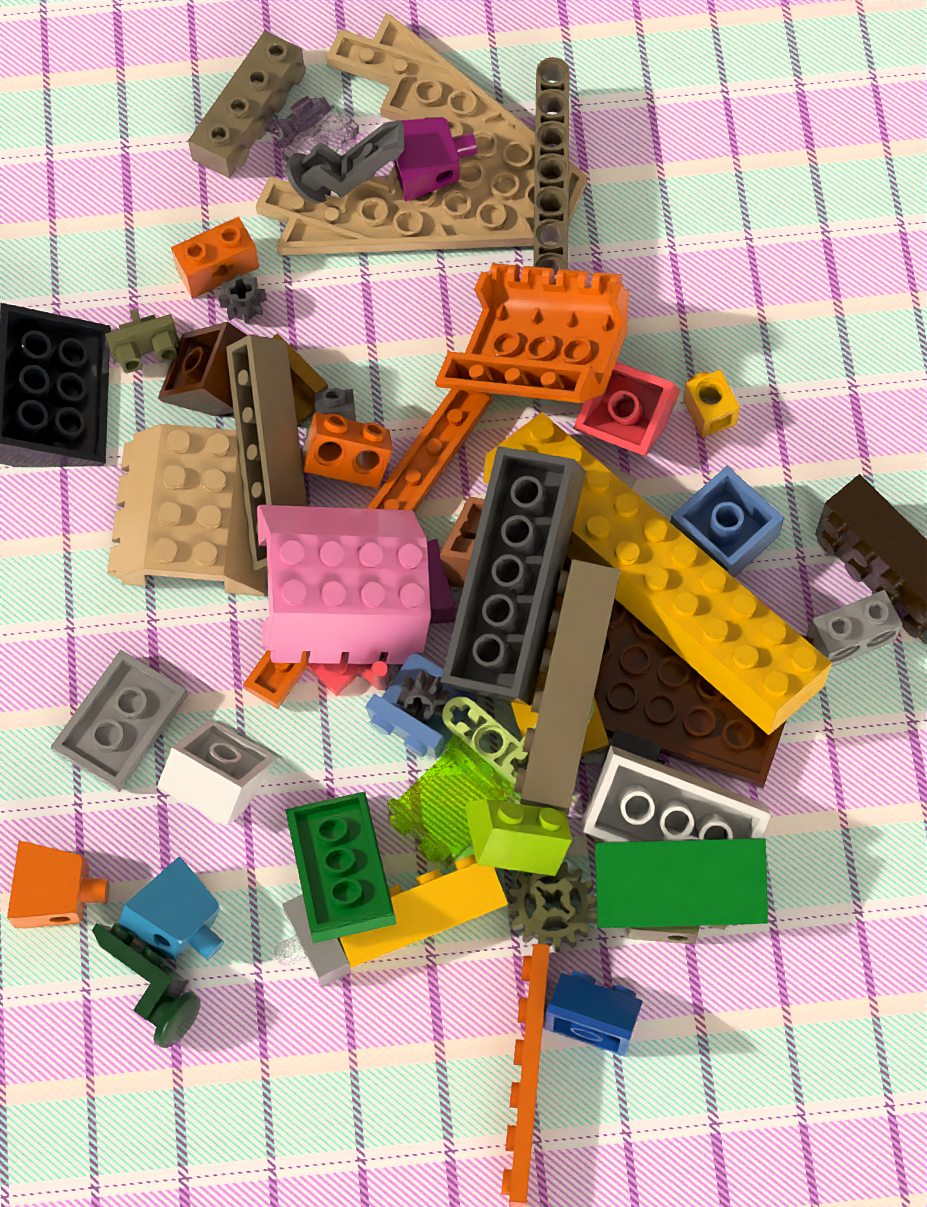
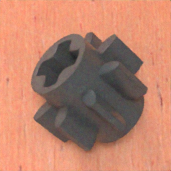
[218,273,267,323]
[396,671,450,724]

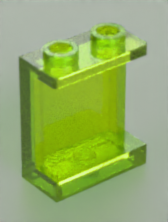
[387,734,515,869]

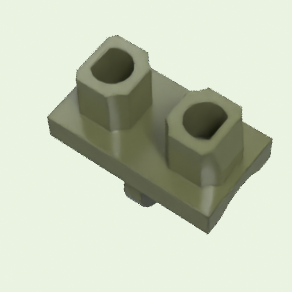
[105,308,179,374]

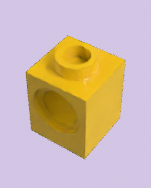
[683,369,740,438]

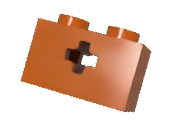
[171,216,259,299]

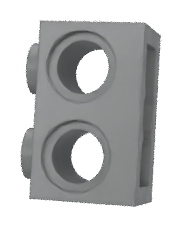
[806,590,903,667]

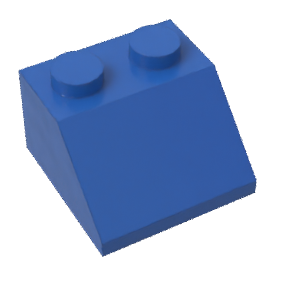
[545,971,643,1057]

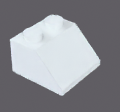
[157,719,278,827]

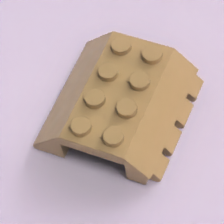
[107,424,267,596]

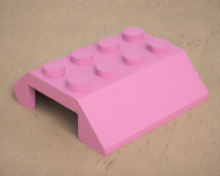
[257,505,431,665]

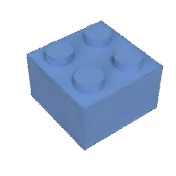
[670,465,785,578]

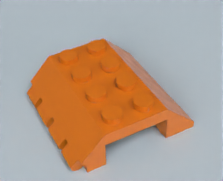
[435,263,629,403]

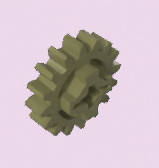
[507,861,597,953]

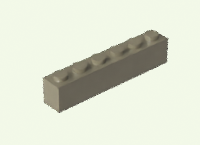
[226,334,308,573]
[514,559,620,815]

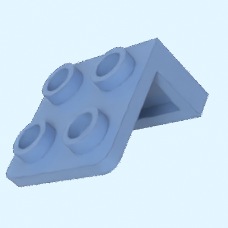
[365,654,478,761]

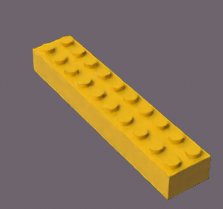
[483,412,832,735]

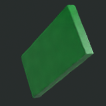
[285,791,397,944]
[595,837,768,928]

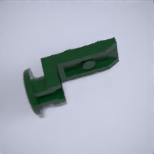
[92,923,201,1048]

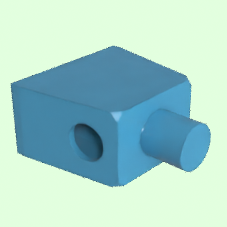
[118,856,224,960]

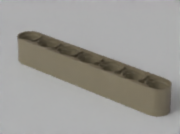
[533,57,570,283]

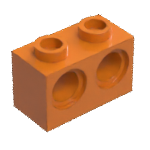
[302,412,393,489]

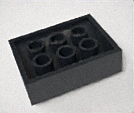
[0,302,111,467]

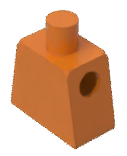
[7,841,110,929]

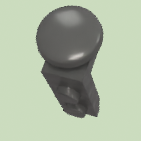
[286,120,404,204]

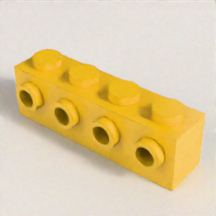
[339,854,508,968]

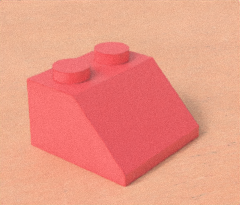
[573,362,680,457]

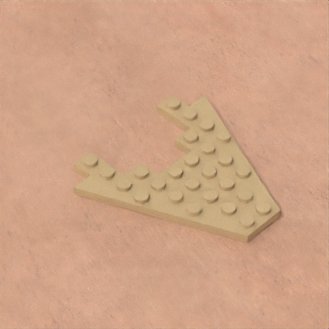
[255,13,587,255]

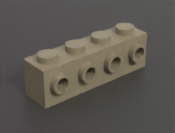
[188,30,306,179]

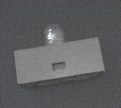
[274,894,351,987]

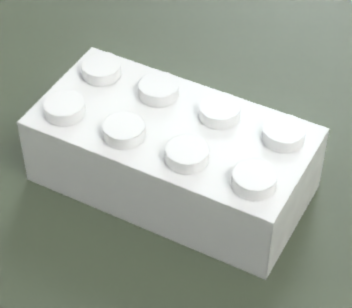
[581,745,771,841]

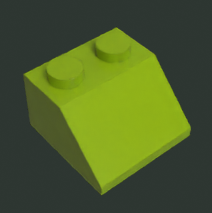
[465,799,572,876]

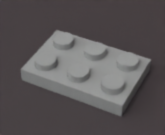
[50,649,189,792]

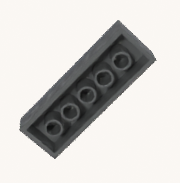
[441,446,586,706]

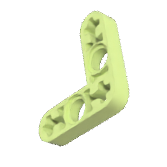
[442,696,595,787]

